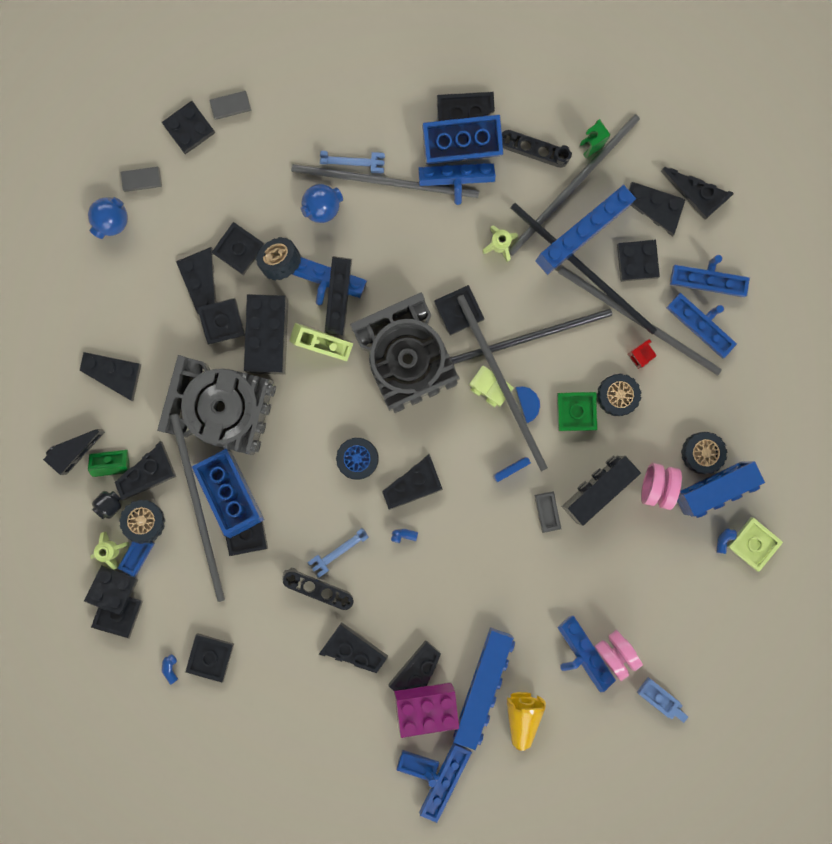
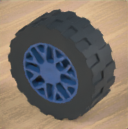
[336,438,379,480]

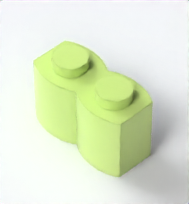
[469,366,514,408]

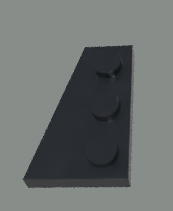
[437,92,495,121]
[628,182,686,237]
[176,247,216,315]
[79,352,142,401]
[114,441,177,500]
[382,454,443,510]
[319,622,388,673]
[388,640,441,691]

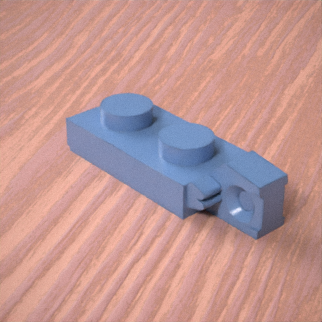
[637,677,688,723]

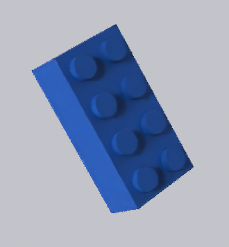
[422,115,503,164]
[192,449,265,538]
[677,461,765,518]

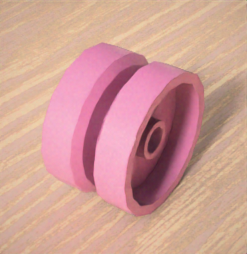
[641,463,682,510]
[594,630,643,681]

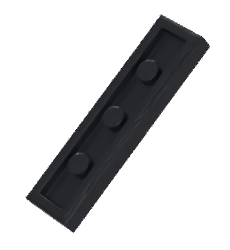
[324,256,352,335]

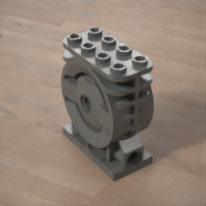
[350,292,460,413]
[157,355,276,455]

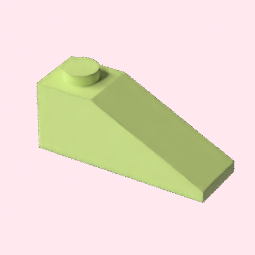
[289,323,353,361]

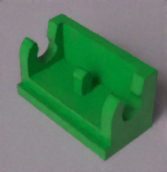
[580,119,610,158]

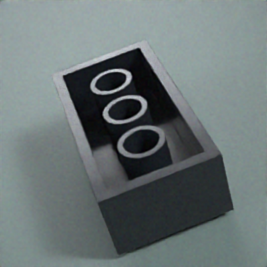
[244,294,288,375]
[561,455,641,526]

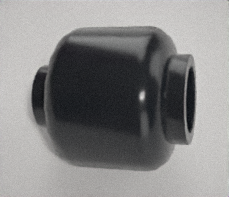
[92,491,122,519]

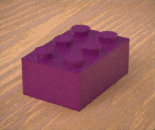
[394,682,459,738]

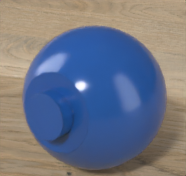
[301,184,343,223]
[88,197,128,239]

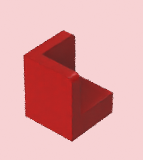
[627,339,657,369]

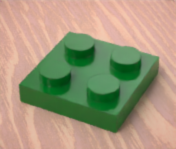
[557,392,597,431]

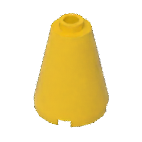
[507,692,546,751]

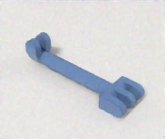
[320,151,385,174]
[307,528,369,578]

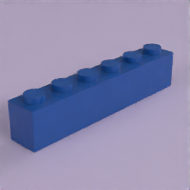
[535,184,636,275]
[453,627,515,750]

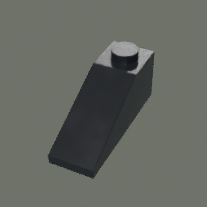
[43,429,105,475]

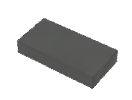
[209,91,252,120]
[121,166,162,192]
[534,491,561,533]

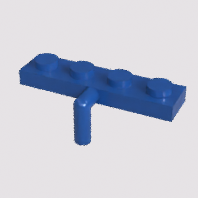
[418,163,496,205]
[670,255,750,297]
[292,257,367,305]
[666,293,737,359]
[557,615,616,692]
[419,743,472,823]

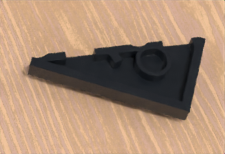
[661,167,734,220]

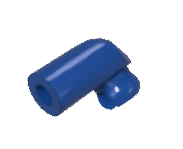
[391,529,418,543]

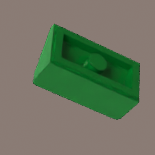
[88,450,130,477]

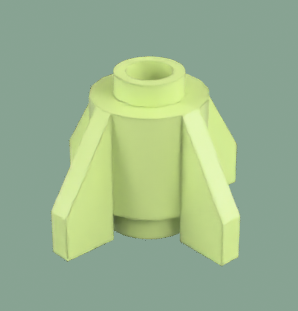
[482,225,518,262]
[90,532,129,569]

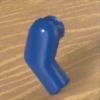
[716,528,737,554]
[161,655,178,685]

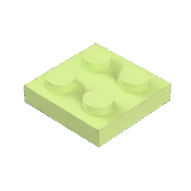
[727,517,783,572]

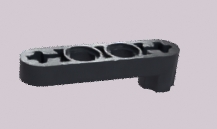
[502,130,572,168]
[282,568,354,610]

